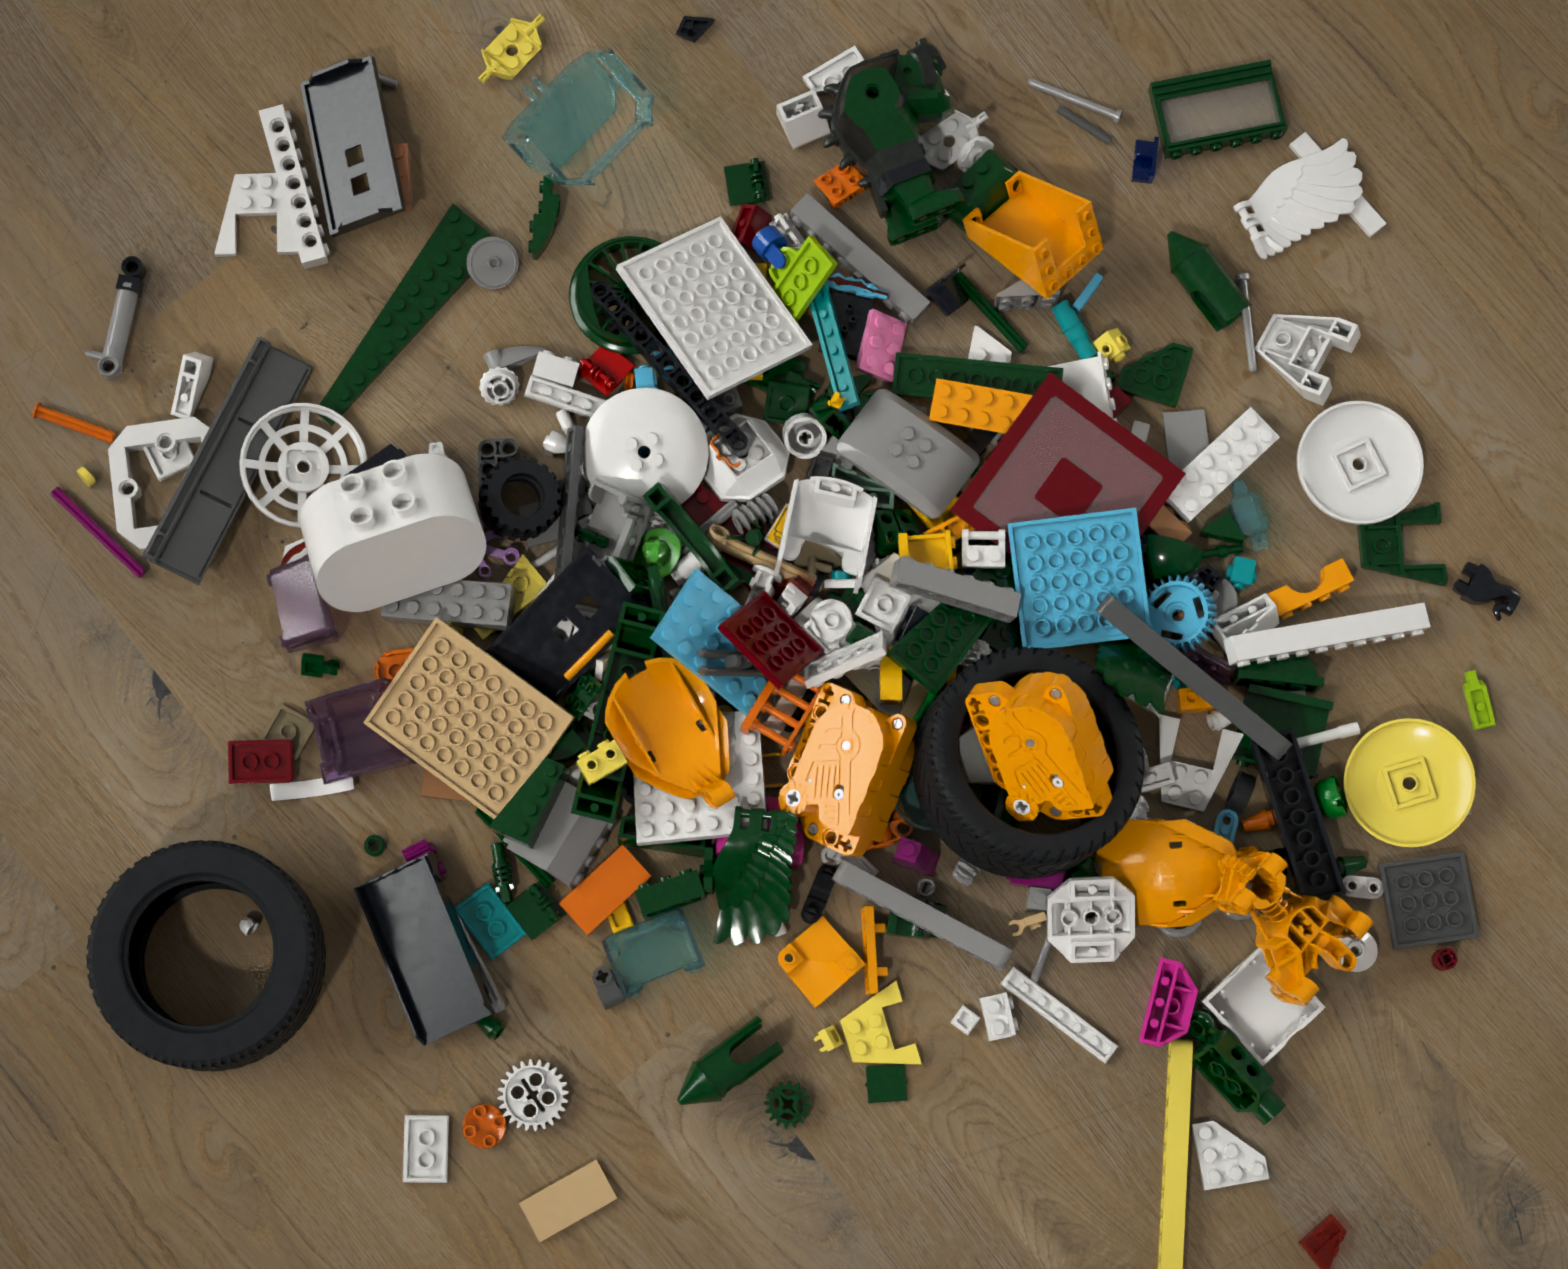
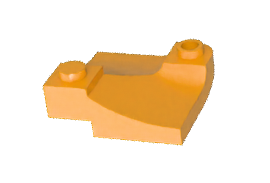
[778,916,866,1008]

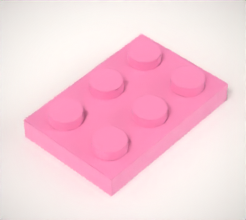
[855,309,907,383]

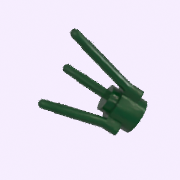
[726,520,765,556]

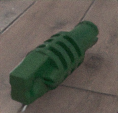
[491,842,515,903]

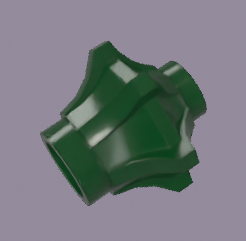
[1066,856,1099,879]

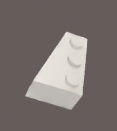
[1211,593,1280,653]

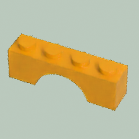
[1267,558,1354,621]

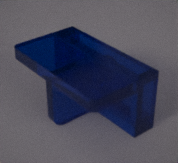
[1131,137,1159,184]

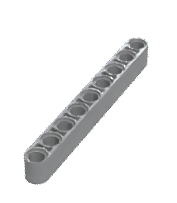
[832,860,1013,971]

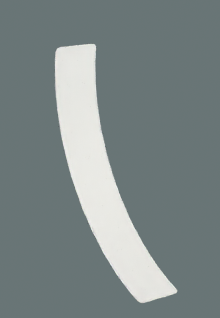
[270,772,354,801]

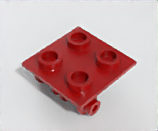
[577,347,635,396]

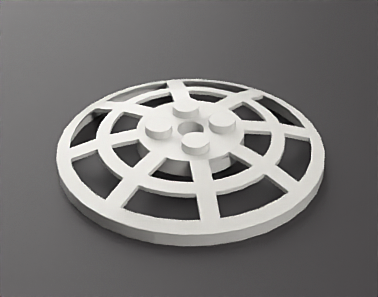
[239,403,368,528]

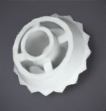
[479,366,520,406]

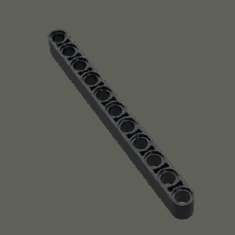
[591,281,748,457]

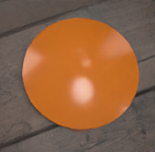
[462,1104,507,1148]

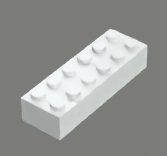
[1164,407,1280,524]

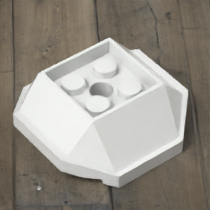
[703,413,790,502]
[1047,876,1135,963]

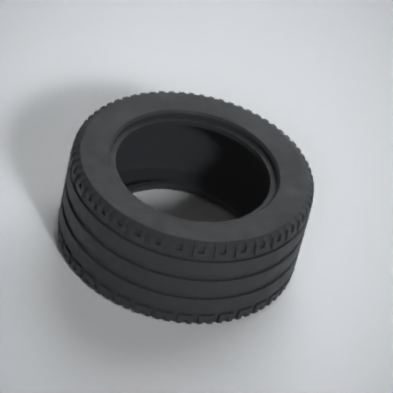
[86,840,326,1071]

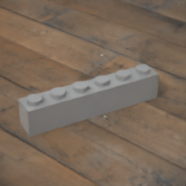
[889,556,1021,623]

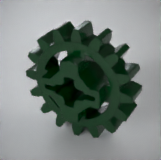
[764,1081,812,1129]

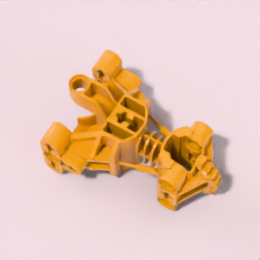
[1211,851,1374,1007]

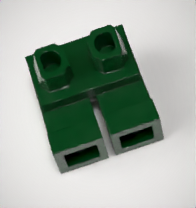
[872,509,919,559]

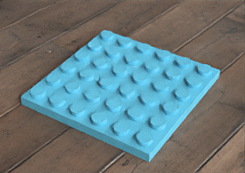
[1007,508,1151,649]

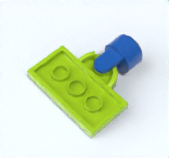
[752,226,838,322]

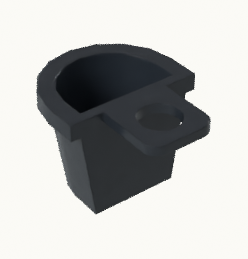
[921,263,969,316]

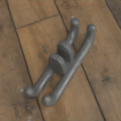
[697,648,764,677]

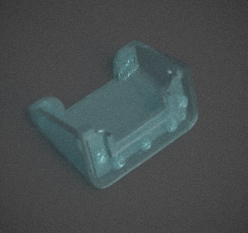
[602,908,706,999]

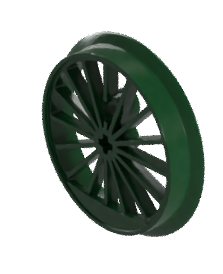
[569,236,668,355]

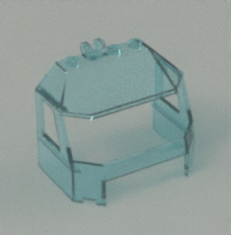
[502,49,654,185]

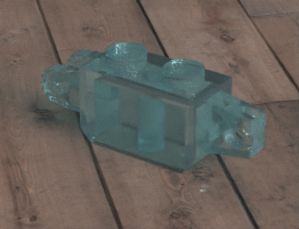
[1228,478,1269,552]

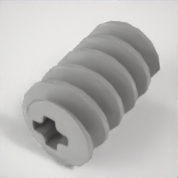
[732,493,779,535]

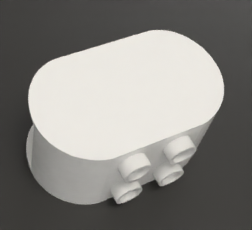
[299,454,486,612]

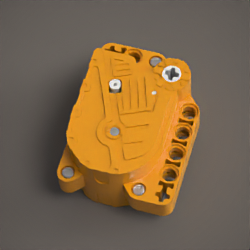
[965,672,1114,821]
[779,683,917,858]

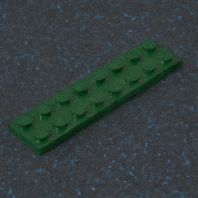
[892,352,1064,399]

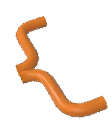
[710,436,741,468]

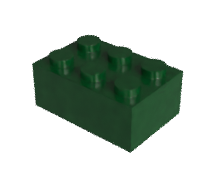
[635,868,705,919]

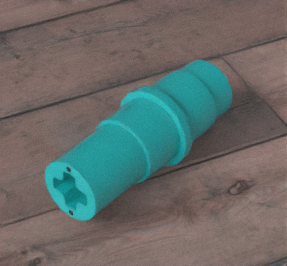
[1051,300,1098,360]

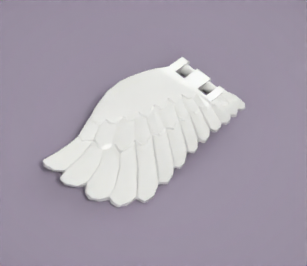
[1233,138,1363,260]

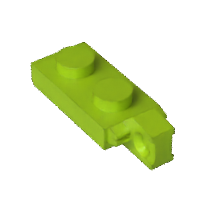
[1463,670,1496,731]

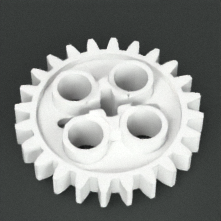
[497,1059,569,1131]

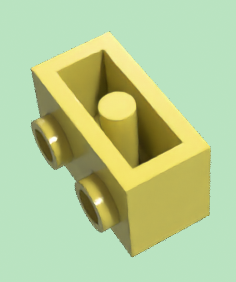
[576,739,627,786]

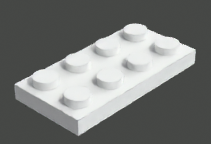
[804,630,886,689]

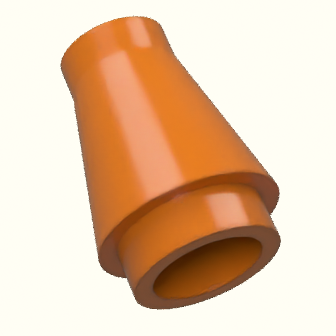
[1242,809,1275,833]

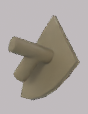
[793,540,842,579]

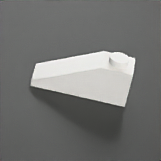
[171,352,214,418]

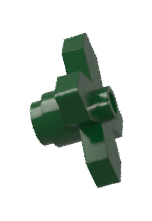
[700,847,716,895]

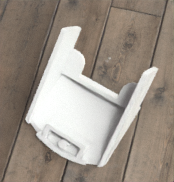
[774,476,877,594]

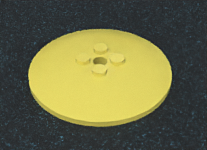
[1344,718,1476,848]

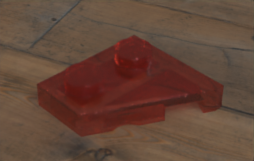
[1298,1214,1347,1269]

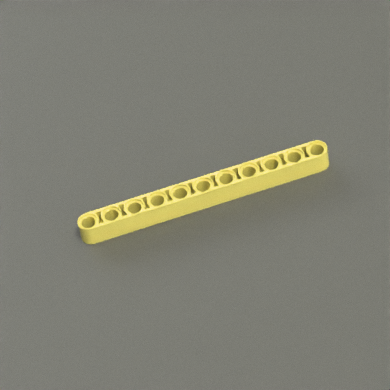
[1158,1039,1193,1269]

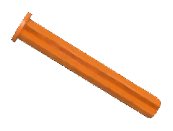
[32,402,116,443]

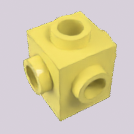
[1093,328,1131,363]

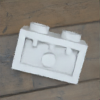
[980,992,1019,1041]

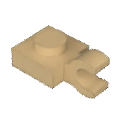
[1008,912,1047,937]

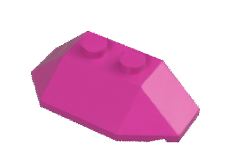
[1138,957,1198,1048]

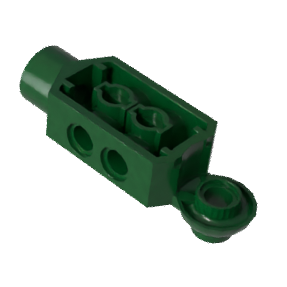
[1188,1009,1286,1125]

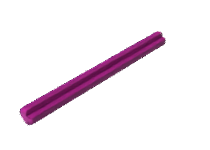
[51,487,147,578]

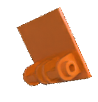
[813,164,866,209]

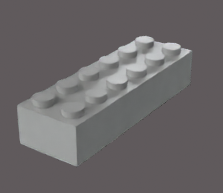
[381,580,517,630]

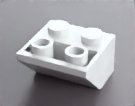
[776,89,830,150]

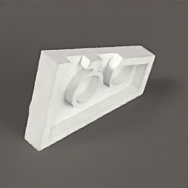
[803,46,864,95]

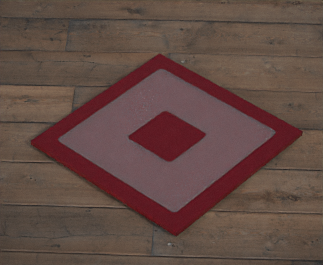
[950,372,1186,556]

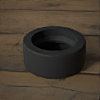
[1225,771,1256,814]

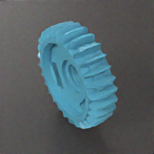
[1147,575,1218,653]

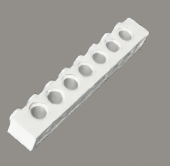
[259,104,330,270]

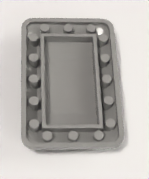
[836,389,980,519]

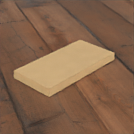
[519,1159,618,1242]

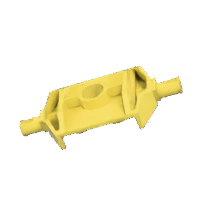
[478,14,545,84]

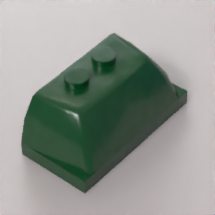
[944,149,1019,233]
[1231,654,1324,693]

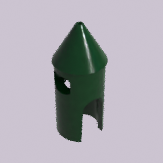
[1167,231,1252,332]
[677,1015,784,1105]

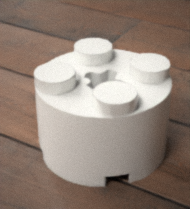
[782,413,827,459]

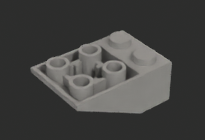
[994,280,1060,312]

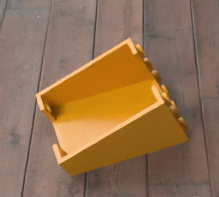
[962,171,1104,299]

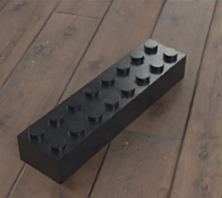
[1248,728,1347,901]

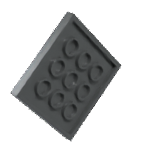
[1377,852,1480,950]

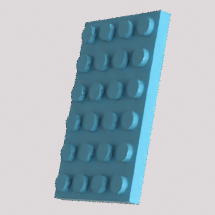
[650,569,768,716]

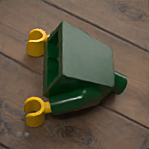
[809,392,852,440]

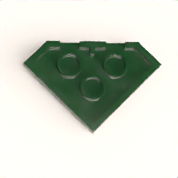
[1116,342,1193,408]

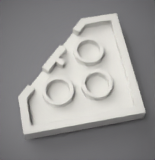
[1191,1121,1269,1190]

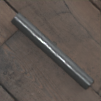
[1056,105,1112,145]

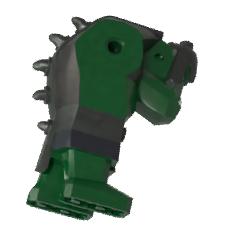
[818,38,965,246]

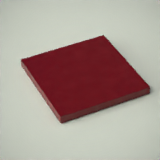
[717,591,825,690]

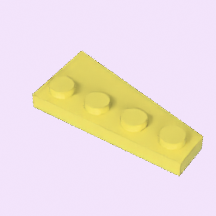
[473,555,547,641]

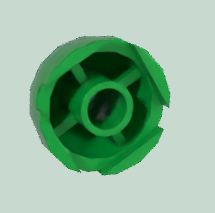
[1313,775,1348,819]

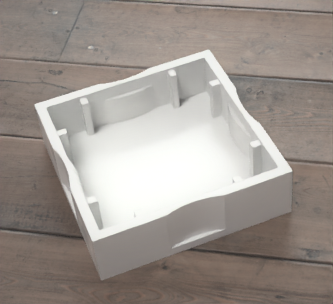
[1198,948,1326,1067]

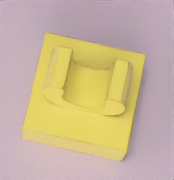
[814,1025,844,1052]

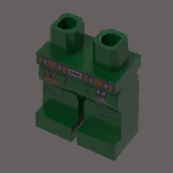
[886,896,947,940]

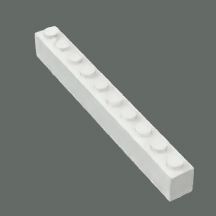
[1223,603,1431,668]

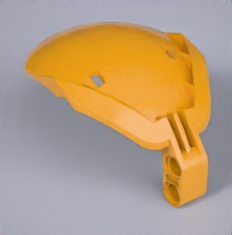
[605,658,735,809]
[1095,819,1259,928]

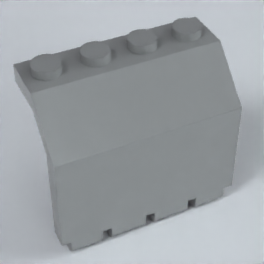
[503,782,618,890]

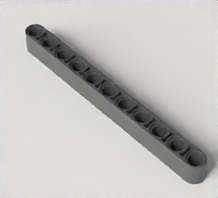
[1095,594,1293,761]

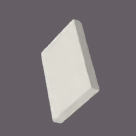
[403,1115,449,1183]

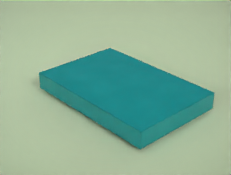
[454,883,527,961]

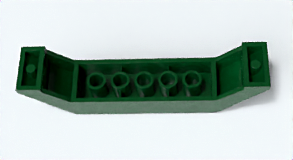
[571,601,665,824]

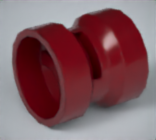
[1431,948,1458,971]

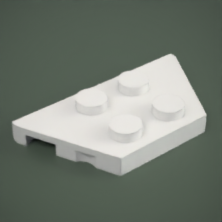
[968,326,1012,363]

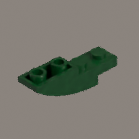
[528,174,561,260]

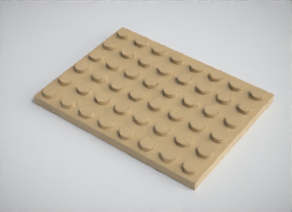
[363,617,575,819]

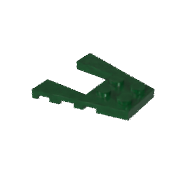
[1357,502,1447,586]

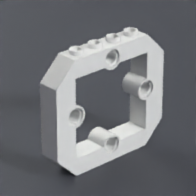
[108,417,209,552]

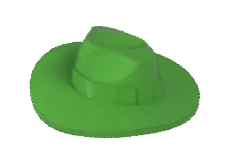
[635,528,681,578]

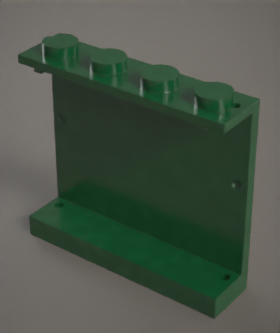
[1231,683,1334,781]

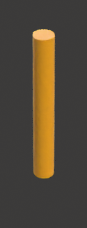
[564,629,614,681]

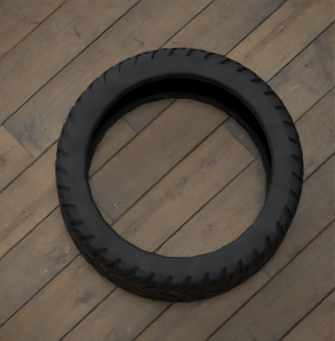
[912,647,1145,879]

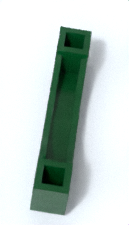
[643,482,744,595]

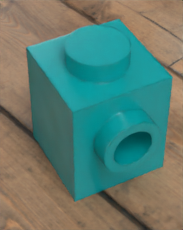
[1225,556,1258,591]

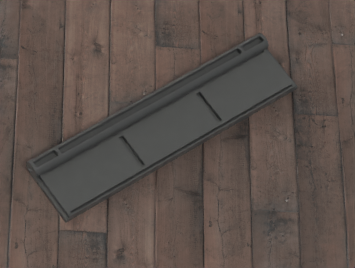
[142,337,313,585]

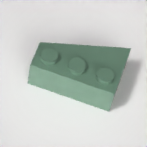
[832,463,894,512]

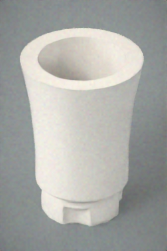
[670,551,705,586]

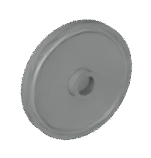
[466,237,519,289]
[1193,578,1238,628]

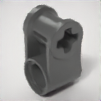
[592,967,625,1010]

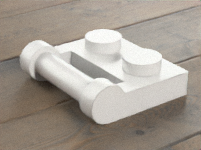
[962,529,1005,568]

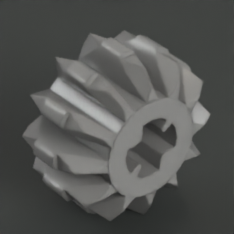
[953,858,982,886]

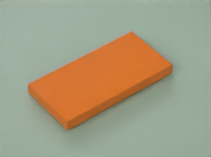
[559,844,652,936]

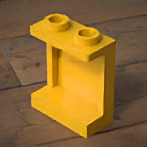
[898,530,957,570]

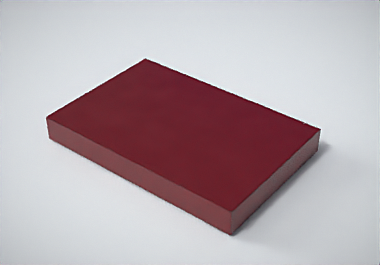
[228,739,294,784]

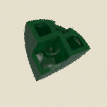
[1146,534,1204,586]

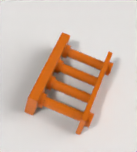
[740,673,829,757]

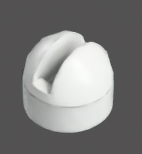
[239,917,259,936]

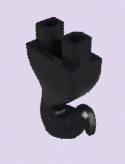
[1452,562,1521,621]

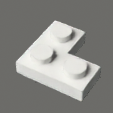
[1140,748,1176,794]

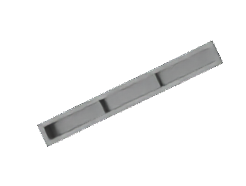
[790,193,930,326]

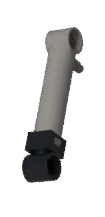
[85,256,146,381]

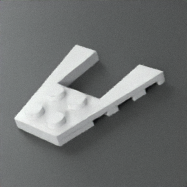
[214,173,299,257]
[1159,715,1243,813]

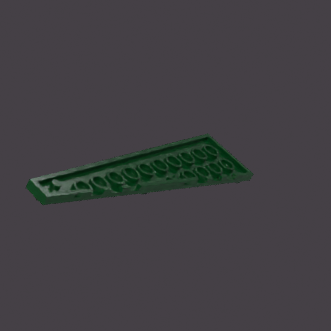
[316,203,493,427]
[886,552,1015,695]

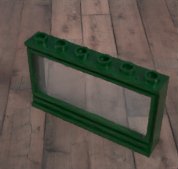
[1148,59,1288,160]

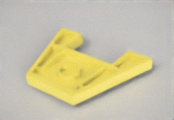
[840,981,922,1065]

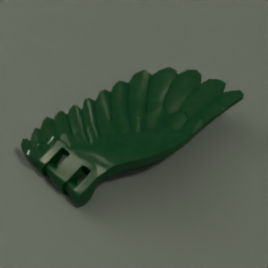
[1095,639,1172,714]
[712,806,798,946]

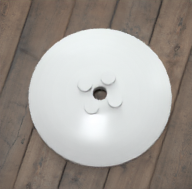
[582,388,709,515]
[1297,401,1424,525]

